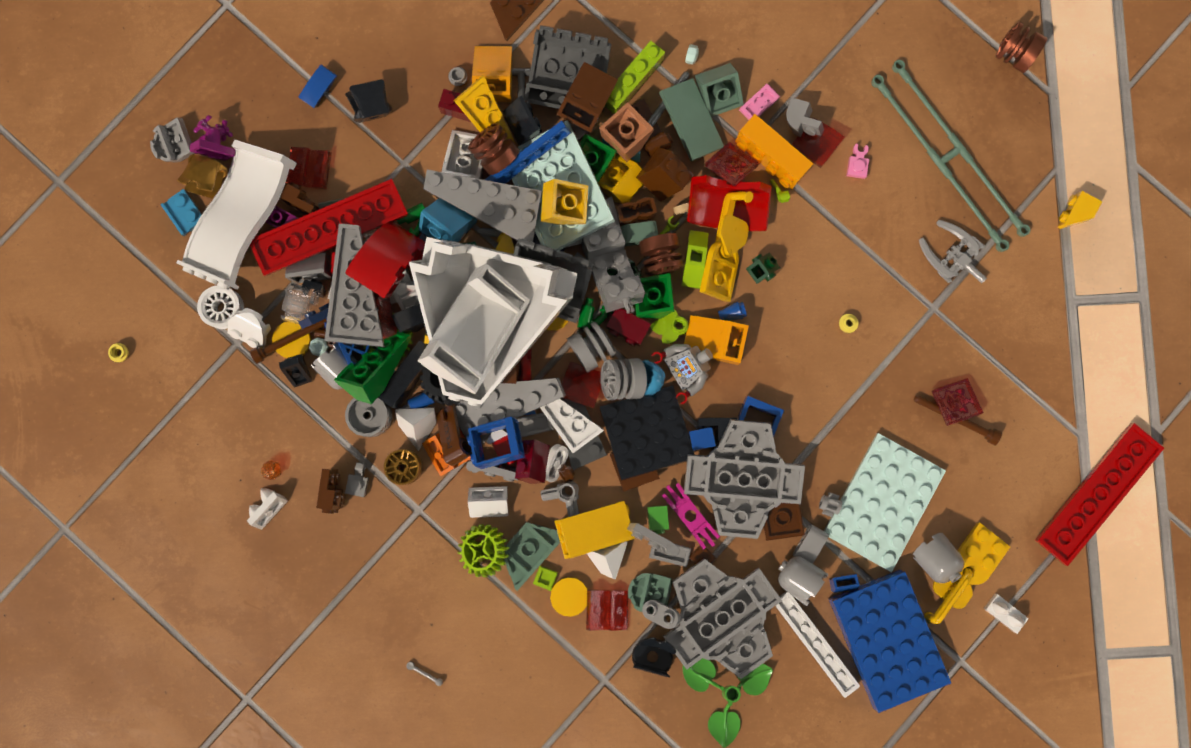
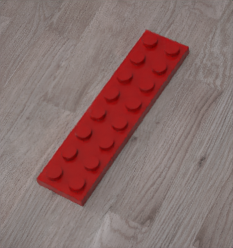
[250,179,408,277]
[1035,423,1165,566]

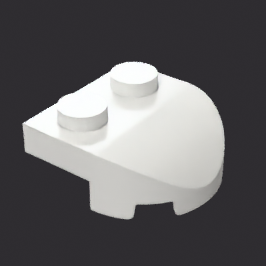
[227,308,271,348]

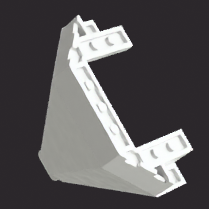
[409,237,578,406]

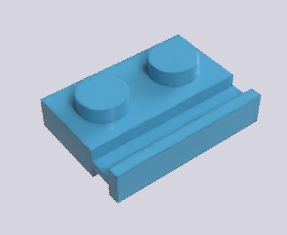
[160,189,202,236]

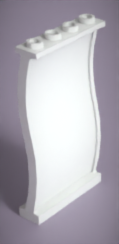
[176,140,297,290]

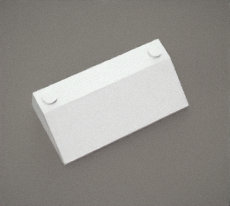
[418,263,530,394]

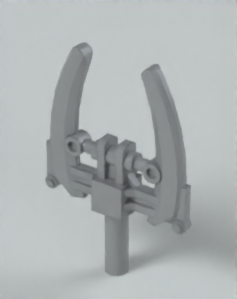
[919,220,987,284]

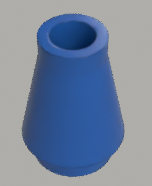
[718,301,747,321]

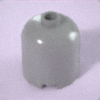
[311,343,358,390]
[913,533,965,583]
[778,556,828,606]

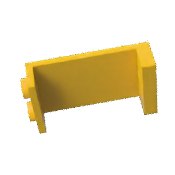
[554,501,635,559]

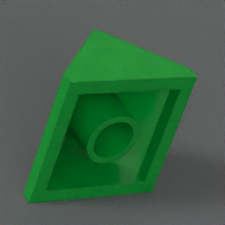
[579,134,617,182]
[635,273,675,319]

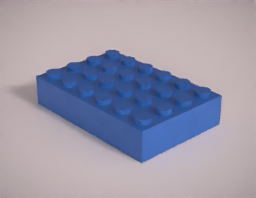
[828,570,951,713]

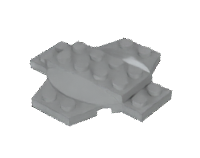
[684,419,805,539]
[663,559,782,679]

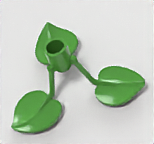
[682,658,773,748]

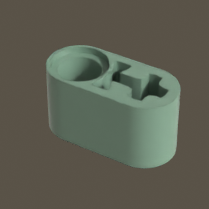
[621,221,658,246]

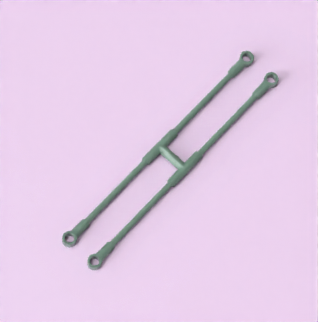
[871,60,1031,252]

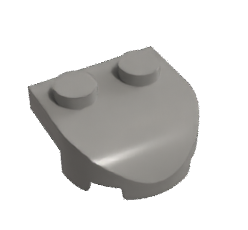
[150,117,194,163]

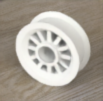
[197,285,244,329]

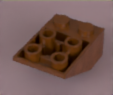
[557,62,618,133]

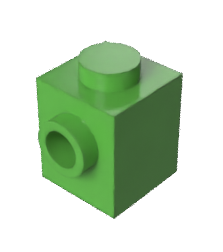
[647,505,669,534]

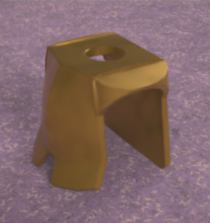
[177,154,229,199]

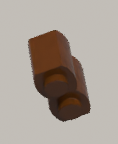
[616,197,657,226]

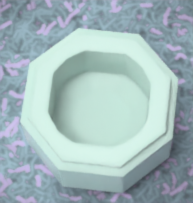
[685,44,699,65]
[309,337,329,356]

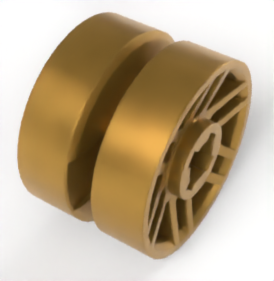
[384,449,423,485]

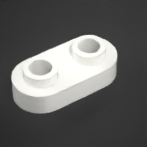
[545,444,569,482]

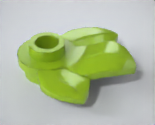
[650,310,689,344]

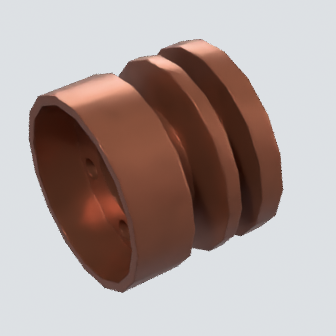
[995,21,1048,73]
[468,123,520,175]
[639,233,685,276]

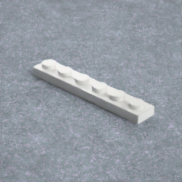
[776,591,860,698]

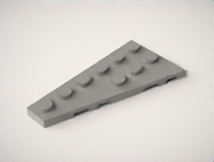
[423,169,542,242]
[324,224,385,347]
[453,378,566,440]

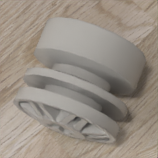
[567,321,616,373]
[601,358,647,400]

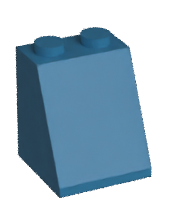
[419,198,478,242]

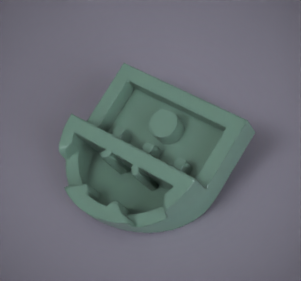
[628,573,673,614]

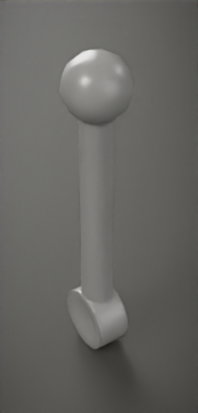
[406,662,443,686]

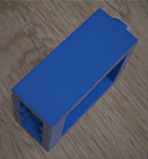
[737,396,784,438]
[467,416,525,469]

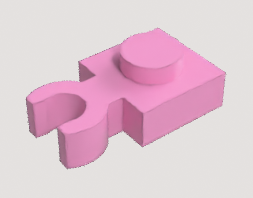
[846,144,869,179]

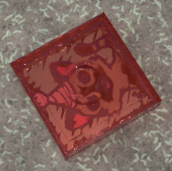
[705,142,759,187]
[931,378,984,426]

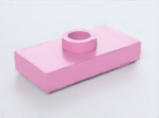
[739,84,780,120]

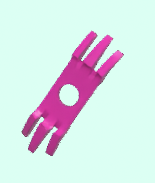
[662,483,720,549]

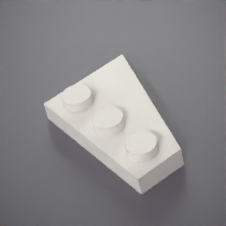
[540,399,605,453]

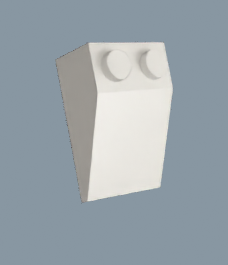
[441,130,484,179]

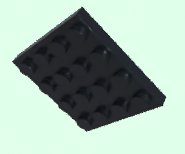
[600,385,695,481]

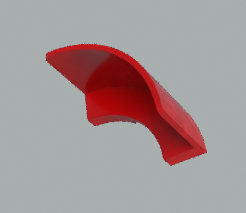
[687,175,772,231]
[345,222,426,299]

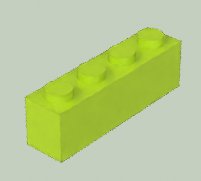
[605,41,665,114]

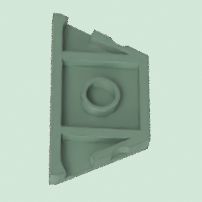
[503,522,560,591]

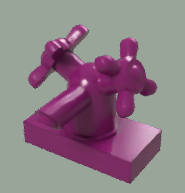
[190,115,235,161]

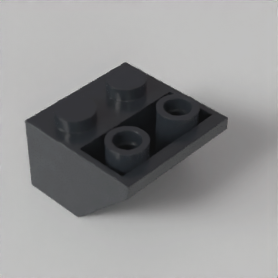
[503,96,542,146]

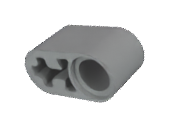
[793,524,828,564]

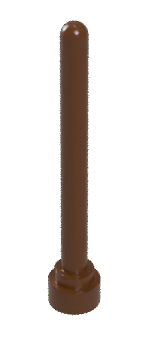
[250,318,327,364]
[914,395,1002,446]

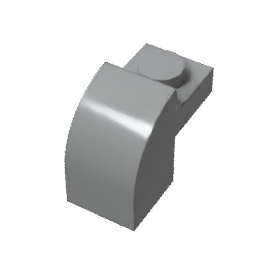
[786,97,824,137]

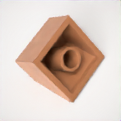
[599,102,654,162]

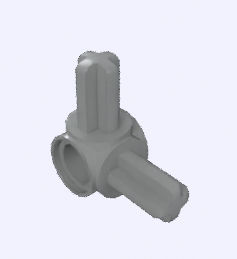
[541,481,579,517]

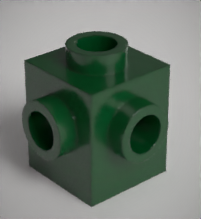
[746,252,780,284]

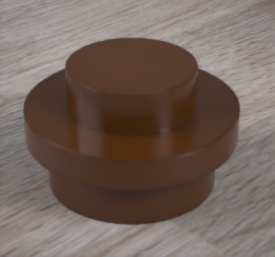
[558,464,575,482]

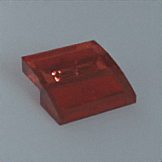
[791,118,844,168]
[286,147,332,189]
[561,361,602,408]
[586,590,628,631]

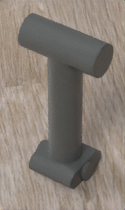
[512,68,531,100]

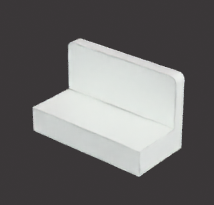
[468,486,508,518]

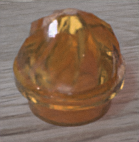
[261,460,281,480]

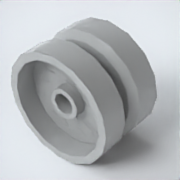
[345,398,392,437]

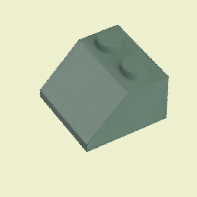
[695,63,744,117]

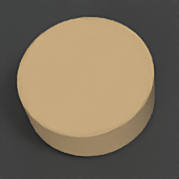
[673,203,689,215]

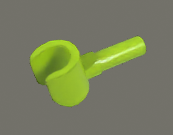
[770,179,790,203]
[659,216,679,235]

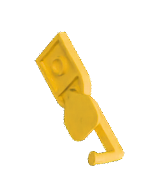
[699,191,753,302]
[924,522,1010,624]

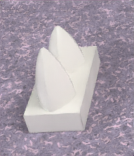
[247,488,288,530]
[984,593,1029,634]

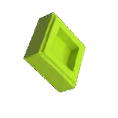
[533,565,558,591]

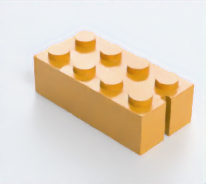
[735,114,813,190]

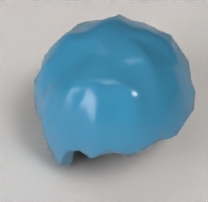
[642,360,666,395]

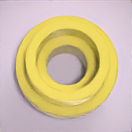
[839,314,858,333]
[108,343,129,362]

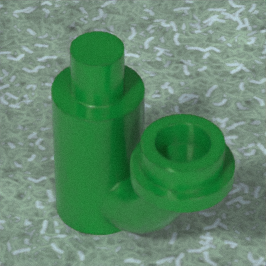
[397,203,425,236]
[577,298,614,330]

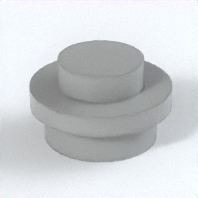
[448,67,467,86]

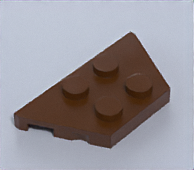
[490,0,544,41]

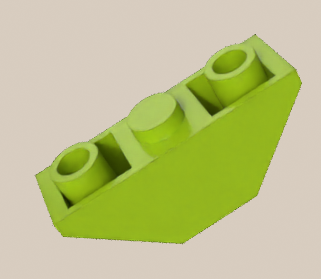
[681,230,708,289]

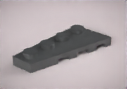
[560,385,607,470]

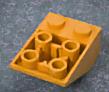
[472,46,512,102]
[684,315,749,365]

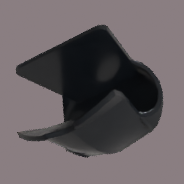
[345,79,393,123]
[632,638,676,678]

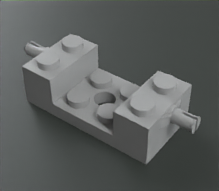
[582,226,645,314]

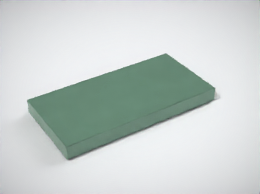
[659,78,725,161]

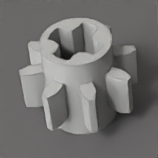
[819,493,842,517]

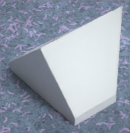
[395,408,437,451]
[587,541,628,579]

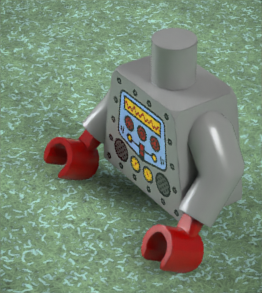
[651,344,713,404]

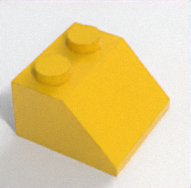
[598,154,643,204]
[541,179,588,224]

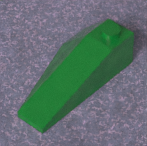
[334,331,412,405]

